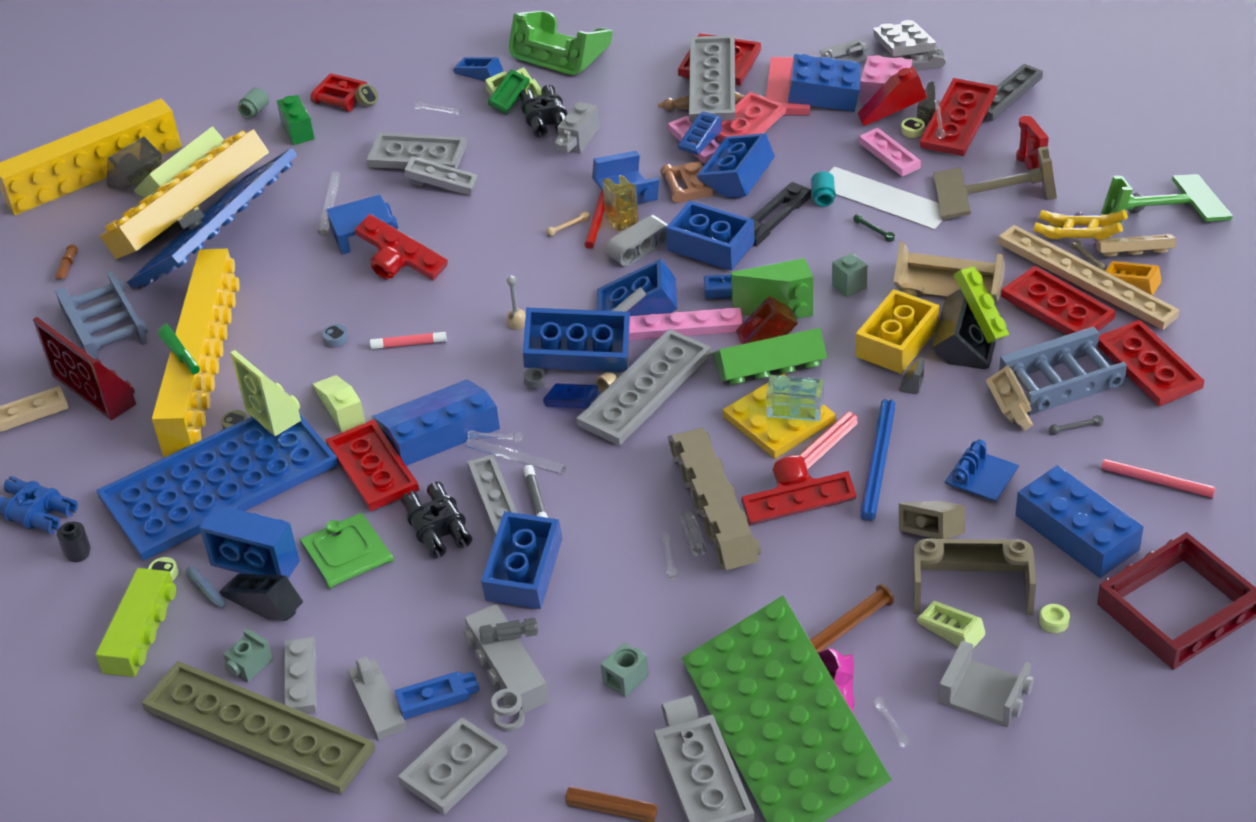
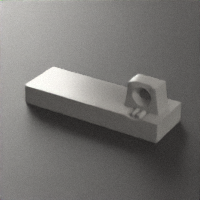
[404,156,478,196]
[348,656,407,740]

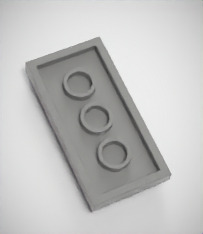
[366,133,467,170]

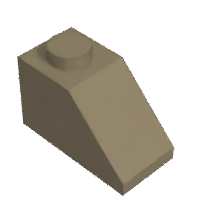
[899,501,965,539]

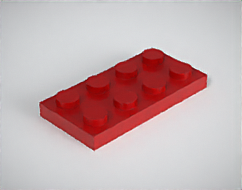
[920,78,997,157]
[1001,266,1115,335]
[1098,320,1205,407]
[326,420,420,511]

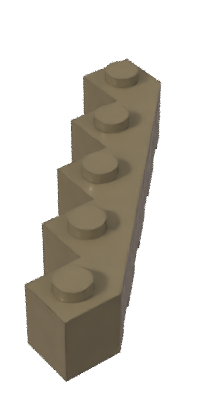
[667,427,761,570]

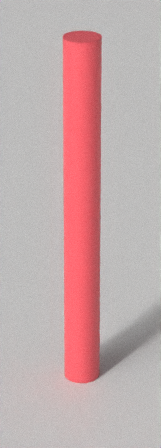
[1101,459,1216,498]

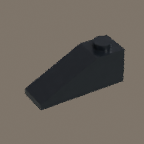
[219,574,303,621]

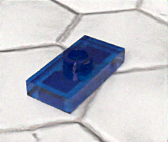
[543,383,600,409]

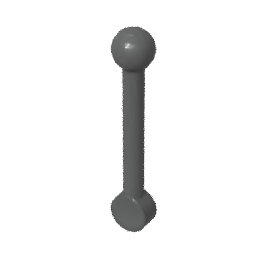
[1049,415,1104,435]

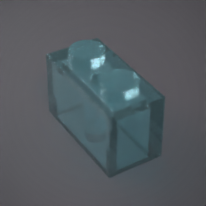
[766,375,824,421]

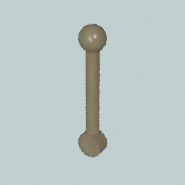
[1072,240,1105,270]

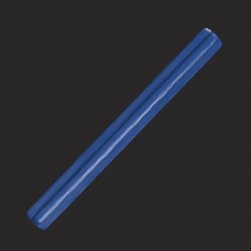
[860,399,895,521]

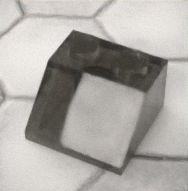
[107,137,162,190]

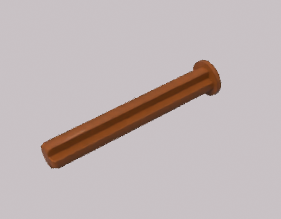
[810,584,894,653]

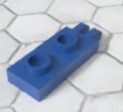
[395,671,480,720]

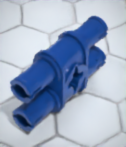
[0,476,78,534]

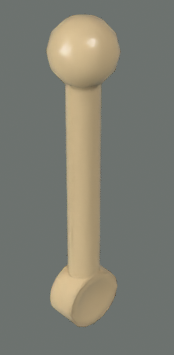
[546,212,590,236]

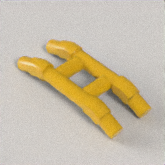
[1033,210,1128,240]

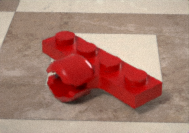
[355,214,448,281]
[741,455,857,526]

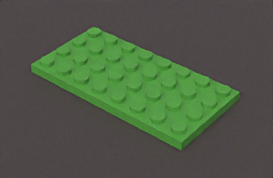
[681,595,892,822]

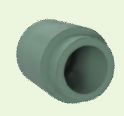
[238,87,269,118]

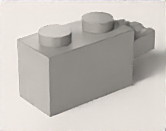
[555,102,600,153]

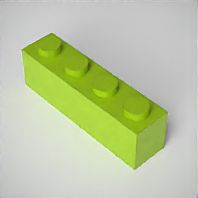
[95,568,176,677]

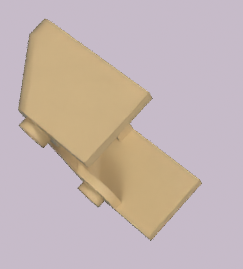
[893,242,1005,303]

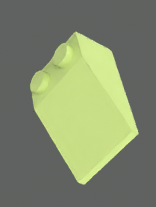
[230,350,301,436]

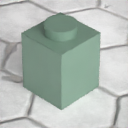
[832,252,868,298]

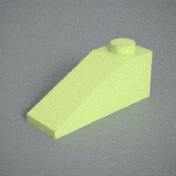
[312,375,365,433]

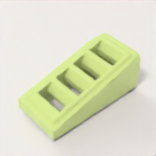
[917,601,985,648]

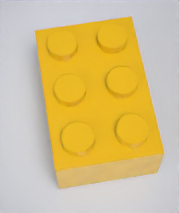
[856,289,939,374]

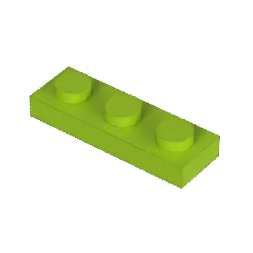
[953,266,1010,343]

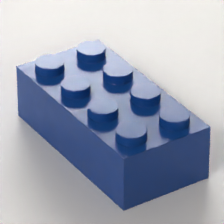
[523,307,630,372]
[1015,465,1144,578]

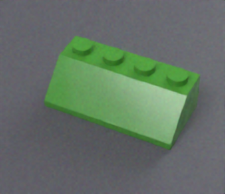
[711,328,827,385]

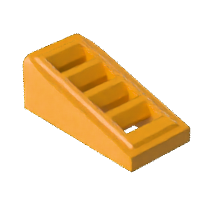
[1105,261,1161,295]

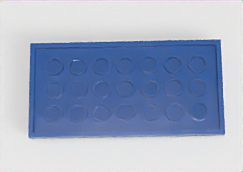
[127,148,297,289]
[96,413,339,561]

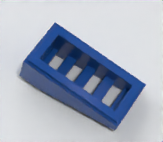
[453,57,503,81]
[678,111,722,155]

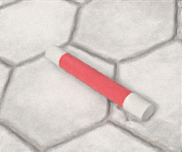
[370,332,447,349]

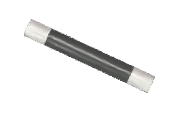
[523,465,548,518]

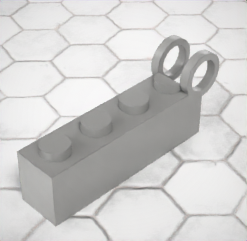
[463,604,549,732]

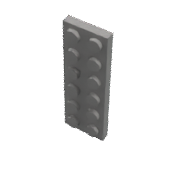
[689,35,735,122]
[576,329,712,446]

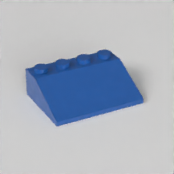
[372,379,500,466]

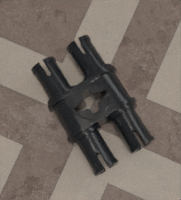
[519,85,568,137]
[401,481,473,558]

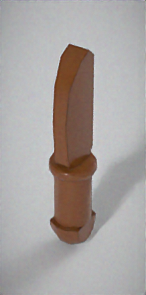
[56,244,78,280]

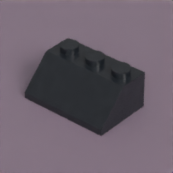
[931,289,1002,369]

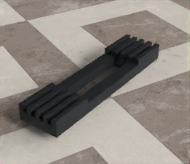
[750,182,812,247]

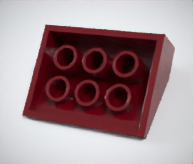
[33,317,136,421]

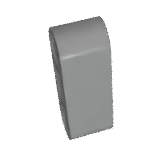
[605,215,669,267]

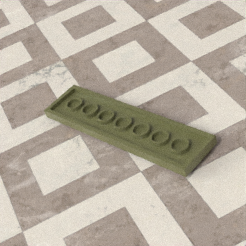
[142,661,375,795]

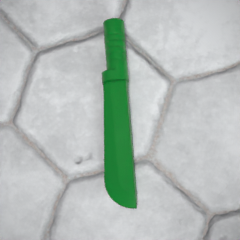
[158,323,200,374]

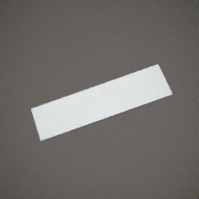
[829,167,943,229]

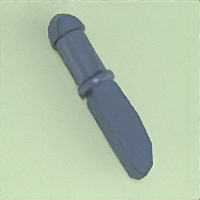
[186,566,226,608]

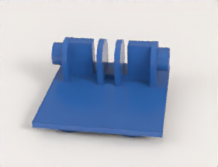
[945,439,1019,502]

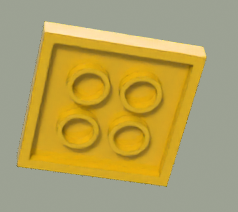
[723,374,836,459]

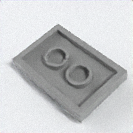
[873,21,936,57]
[398,717,508,815]

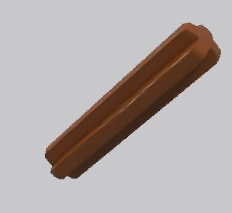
[565,786,658,822]

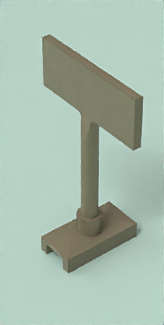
[933,146,1057,220]

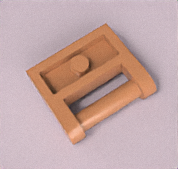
[660,161,713,203]

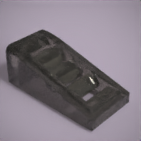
[917,81,936,127]

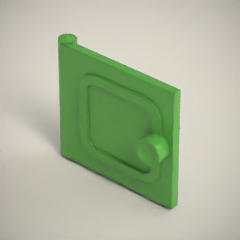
[300,512,394,589]

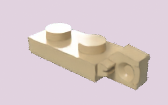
[986,365,1033,431]

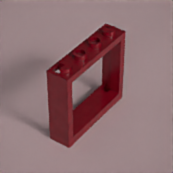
[1097,532,1256,670]

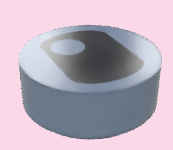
[322,324,348,347]

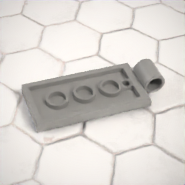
[654,695,755,822]

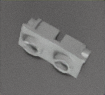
[819,39,868,62]

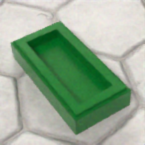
[488,69,530,115]

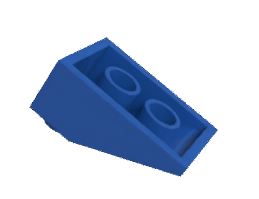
[597,259,677,316]

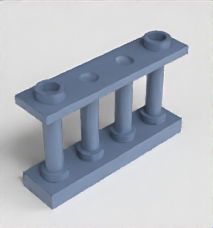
[55,270,148,359]
[999,327,1127,415]

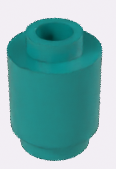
[811,171,836,207]

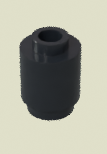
[56,521,91,562]

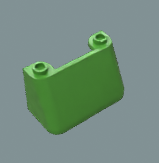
[509,10,613,75]

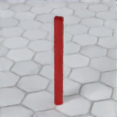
[584,190,608,249]

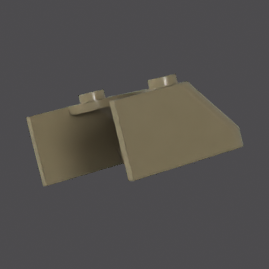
[912,539,1036,615]

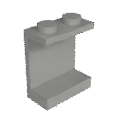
[938,641,1034,727]

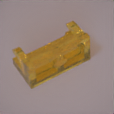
[602,175,639,232]

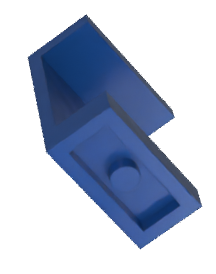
[592,151,660,208]
[326,194,398,255]

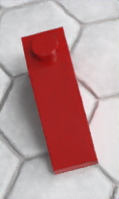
[857,66,927,126]

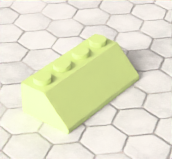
[134,126,224,197]

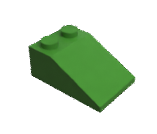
[731,258,813,320]

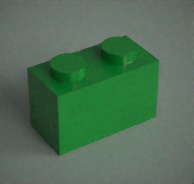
[276,94,315,145]

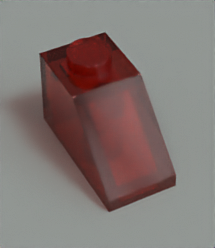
[736,296,798,344]

